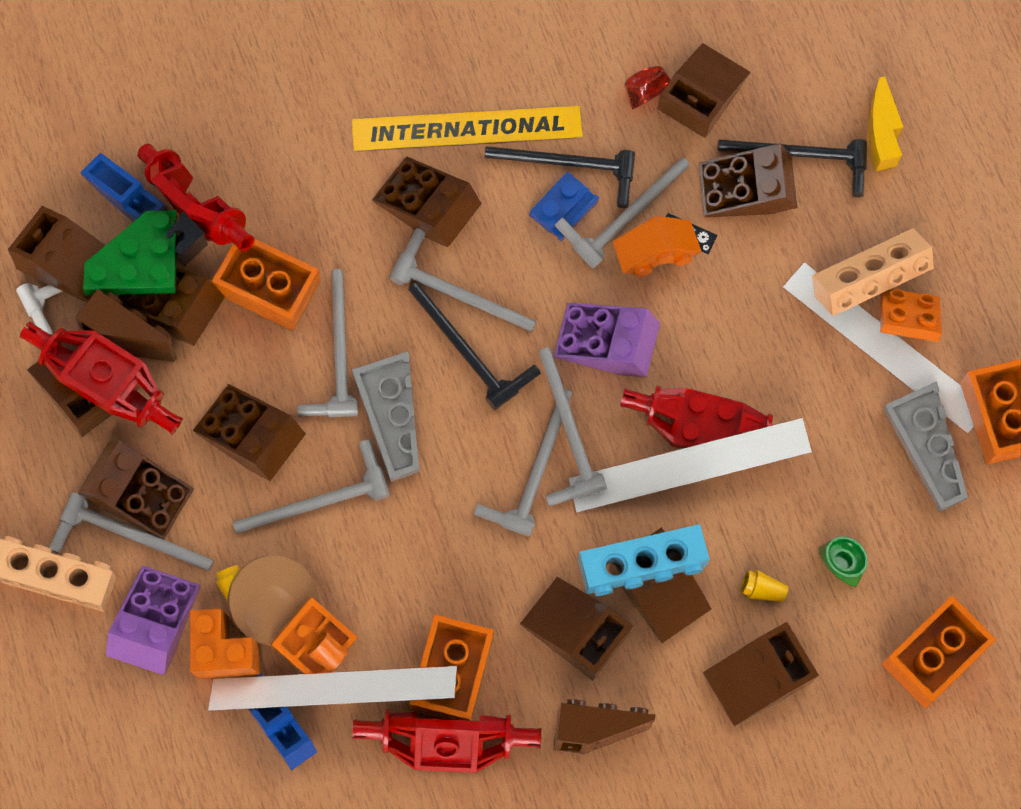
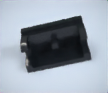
[167,211,208,267]

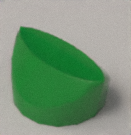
[818,536,868,587]

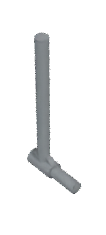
[554,157,690,269]
[389,228,536,332]
[297,269,358,418]
[539,347,607,507]
[474,389,572,537]
[233,440,390,533]
[49,492,214,571]

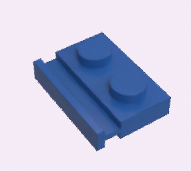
[529,171,599,241]

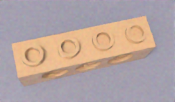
[812,228,934,316]
[0,536,116,612]

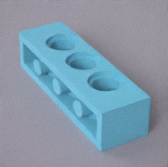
[578,524,710,596]

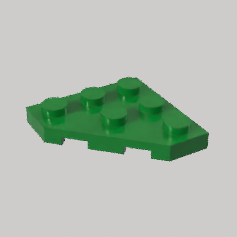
[83,210,178,295]

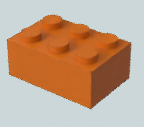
[212,238,321,331]
[960,359,1021,465]
[881,595,997,708]
[410,614,494,721]

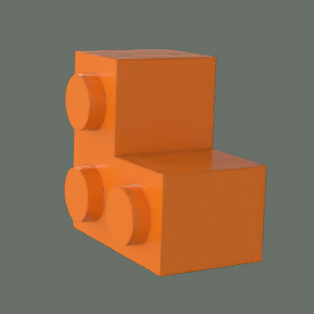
[613,216,702,277]
[190,608,260,679]

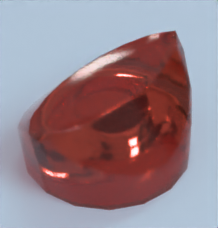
[624,66,671,110]

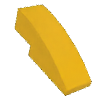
[868,76,904,172]

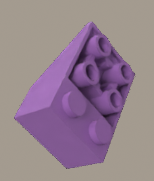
[554,303,660,377]
[106,566,200,675]

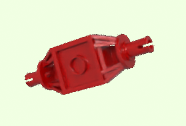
[137,144,255,252]
[19,321,183,435]
[620,385,774,449]
[352,709,542,773]

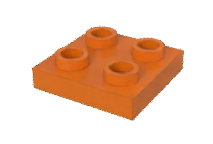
[880,289,942,342]
[269,597,358,674]

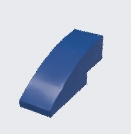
[80,152,168,222]
[248,673,317,771]

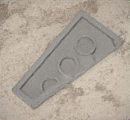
[352,351,419,482]
[883,381,968,512]

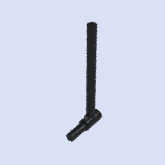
[718,139,867,198]
[484,146,635,208]
[408,282,541,410]

